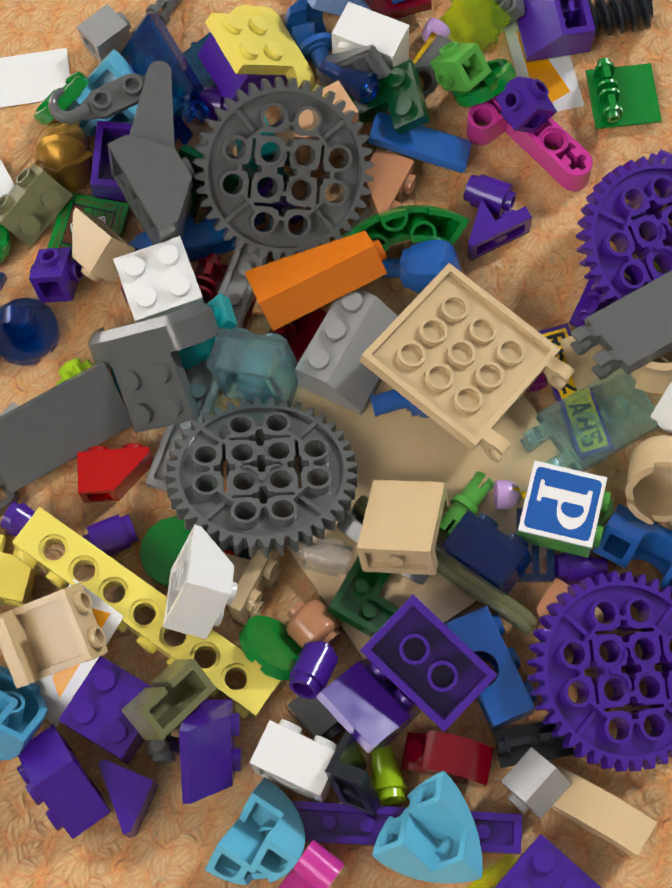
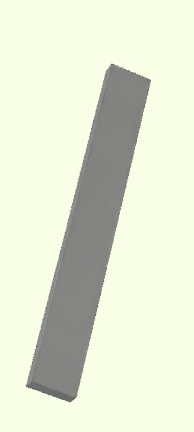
[145,243,271,492]

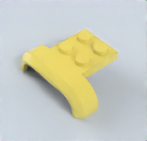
[205,5,316,91]

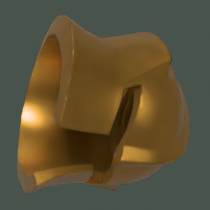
[33,121,93,193]

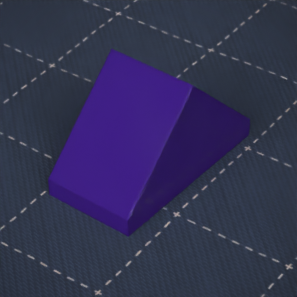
[98,760,159,838]

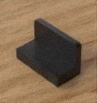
[325,732,381,816]

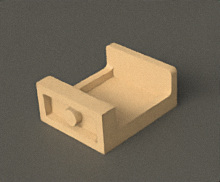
[356,480,449,575]
[0,582,109,689]

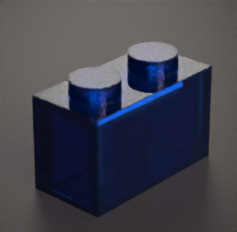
[442,510,533,595]

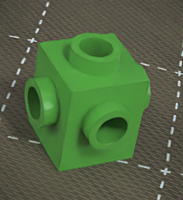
[430,41,492,93]

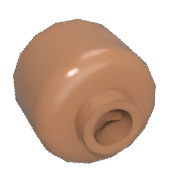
[286,599,342,649]

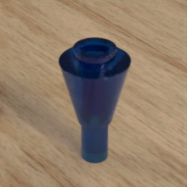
[318,59,380,105]

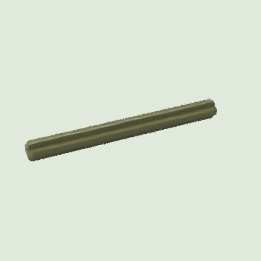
[352,495,538,634]

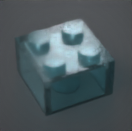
[206,327,298,407]

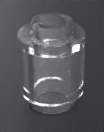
[298,535,354,577]

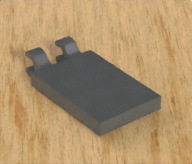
[570,271,672,380]

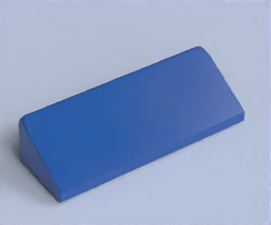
[368,112,472,173]

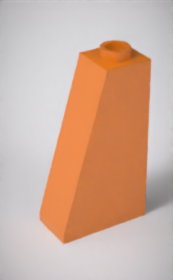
[244,231,387,331]

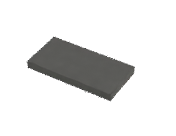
[0,362,132,494]

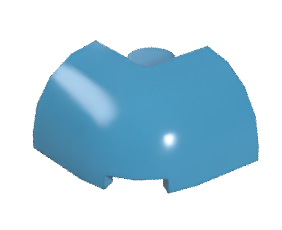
[0,665,48,761]

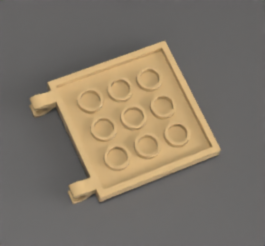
[359,263,575,463]

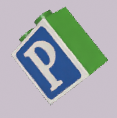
[516,461,611,558]

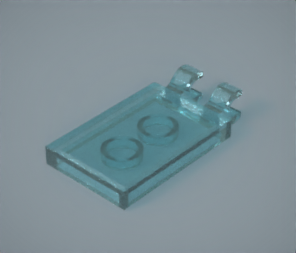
[520,368,660,472]

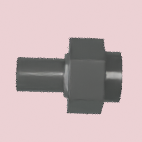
[147,732,180,763]

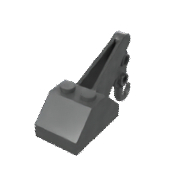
[48,61,195,245]

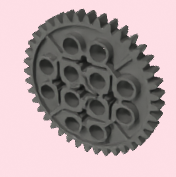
[192,77,374,261]
[165,397,358,558]

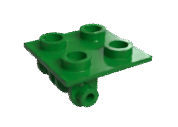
[585,58,662,129]

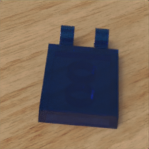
[120,13,210,145]

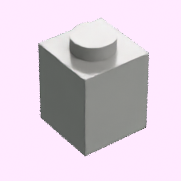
[77,4,132,63]
[501,747,571,819]

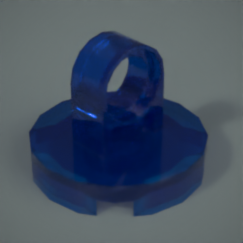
[0,298,60,366]

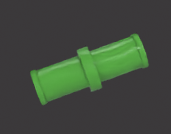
[438,471,495,541]

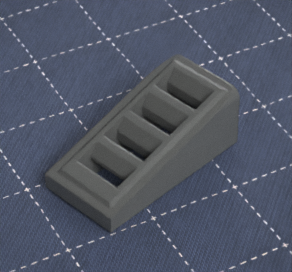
[316,44,391,92]

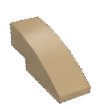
[551,763,658,858]

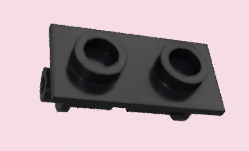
[493,722,574,768]

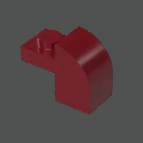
[400,731,494,786]

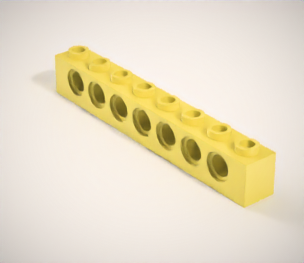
[12,507,281,719]

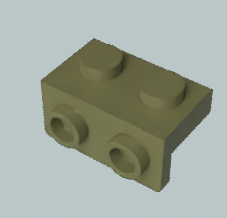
[0,164,73,247]

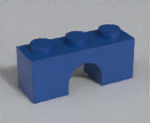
[593,504,672,593]
[446,606,537,732]

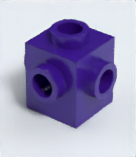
[495,76,557,133]
[29,247,83,303]

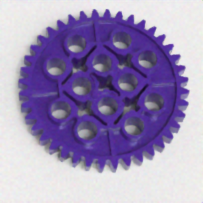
[576,155,672,304]
[527,571,672,772]

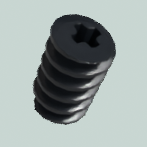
[588,0,653,38]

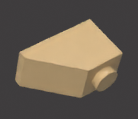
[72,208,135,284]

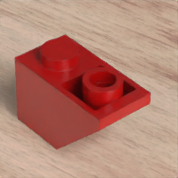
[77,443,153,503]

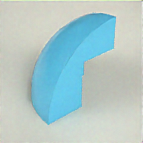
[57,49,138,137]
[372,771,483,884]
[205,777,305,885]

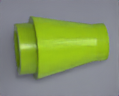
[371,746,408,806]

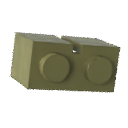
[121,659,217,740]

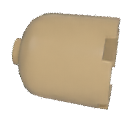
[625,435,672,525]

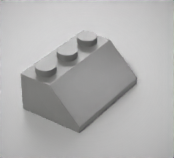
[295,289,398,415]

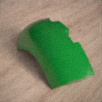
[342,205,470,251]

